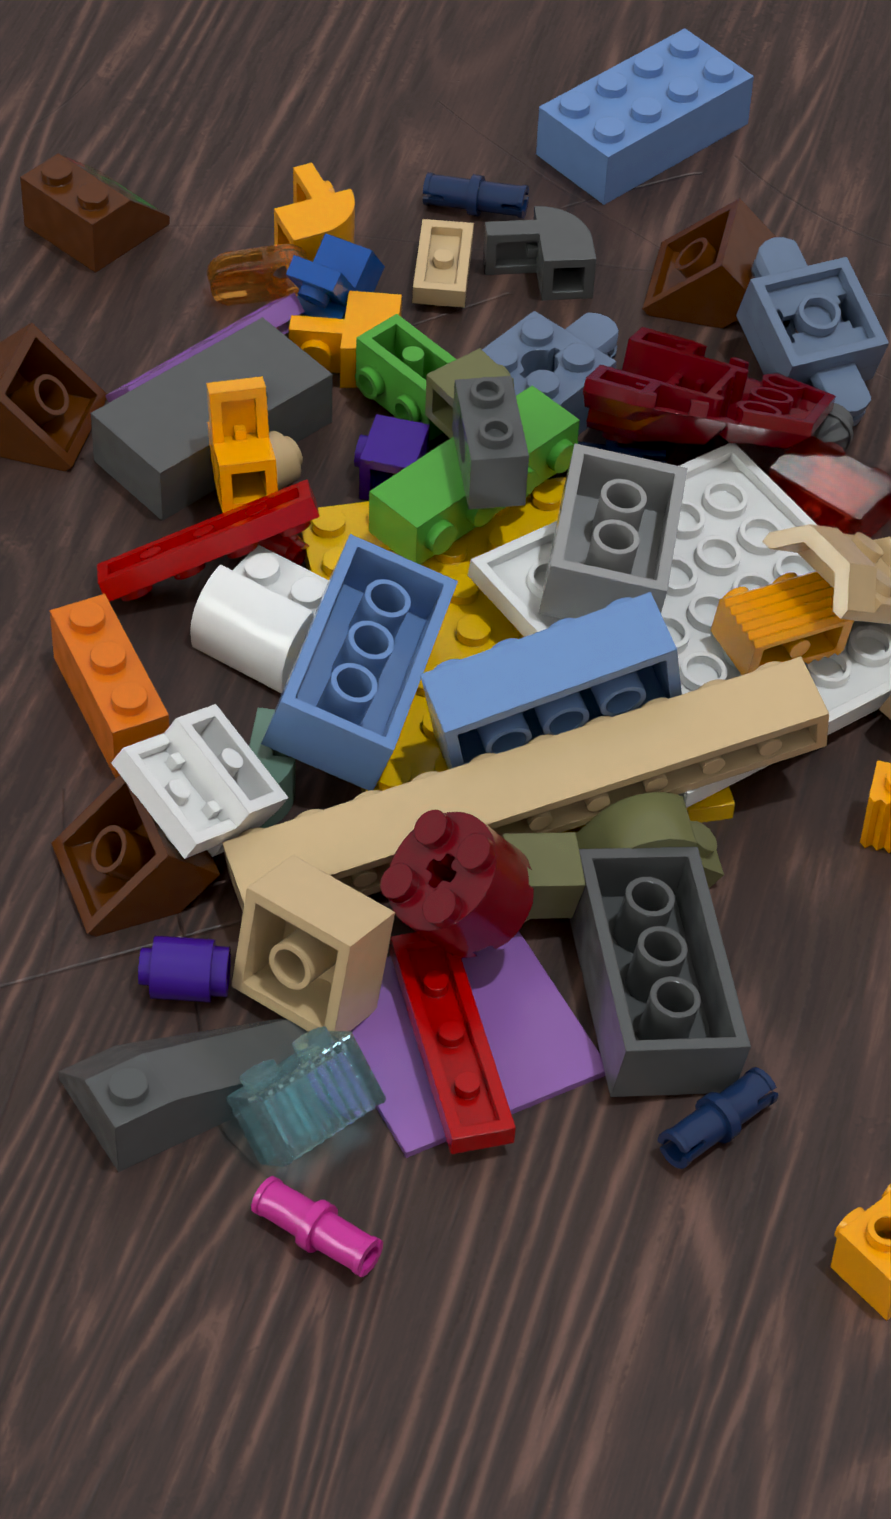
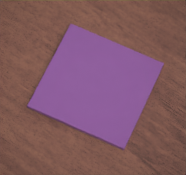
[337,931,605,1158]

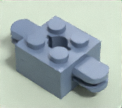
[736,237,889,426]
[482,311,619,435]

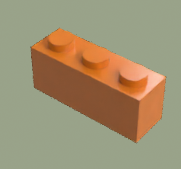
[50,594,169,779]

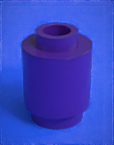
[138,936,231,1003]

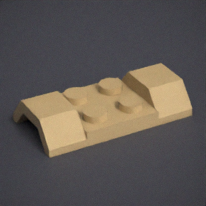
[762,524,891,624]

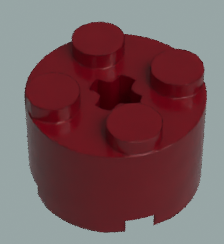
[380,809,534,958]

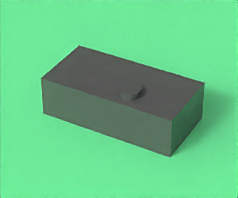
[91,317,332,521]
[569,847,751,1097]

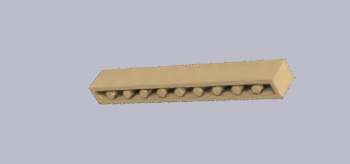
[222,656,829,912]

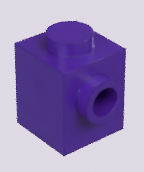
[354,414,430,500]

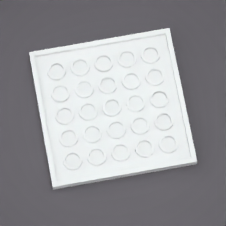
[468,443,891,808]

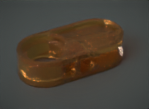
[207,244,309,306]

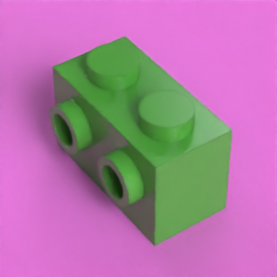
[355,314,457,442]

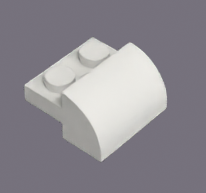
[190,545,329,693]
[111,704,289,859]

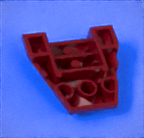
[583,327,836,449]

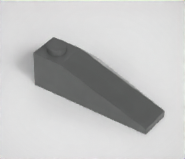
[58,1018,346,1172]

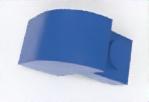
[286,233,385,319]

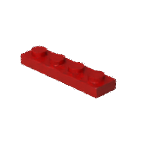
[97,479,320,602]
[389,932,516,1154]

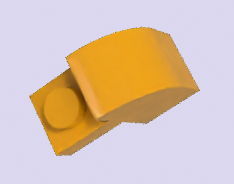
[274,163,355,270]
[289,291,402,388]
[206,376,278,513]

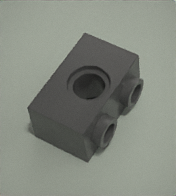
[452,376,529,510]

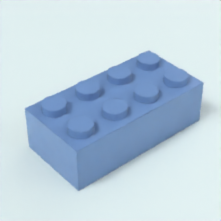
[536,28,754,205]
[261,534,458,791]
[420,592,682,769]

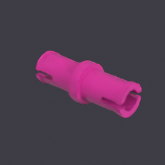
[251,1176,383,1277]

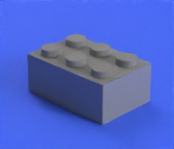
[539,444,688,619]

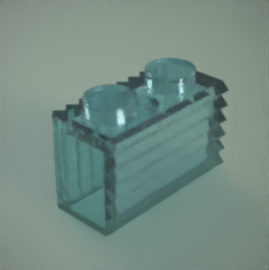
[226,1026,386,1167]

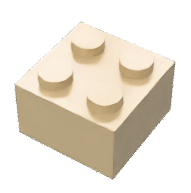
[231,855,395,1045]

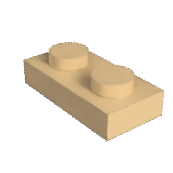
[412,219,474,308]

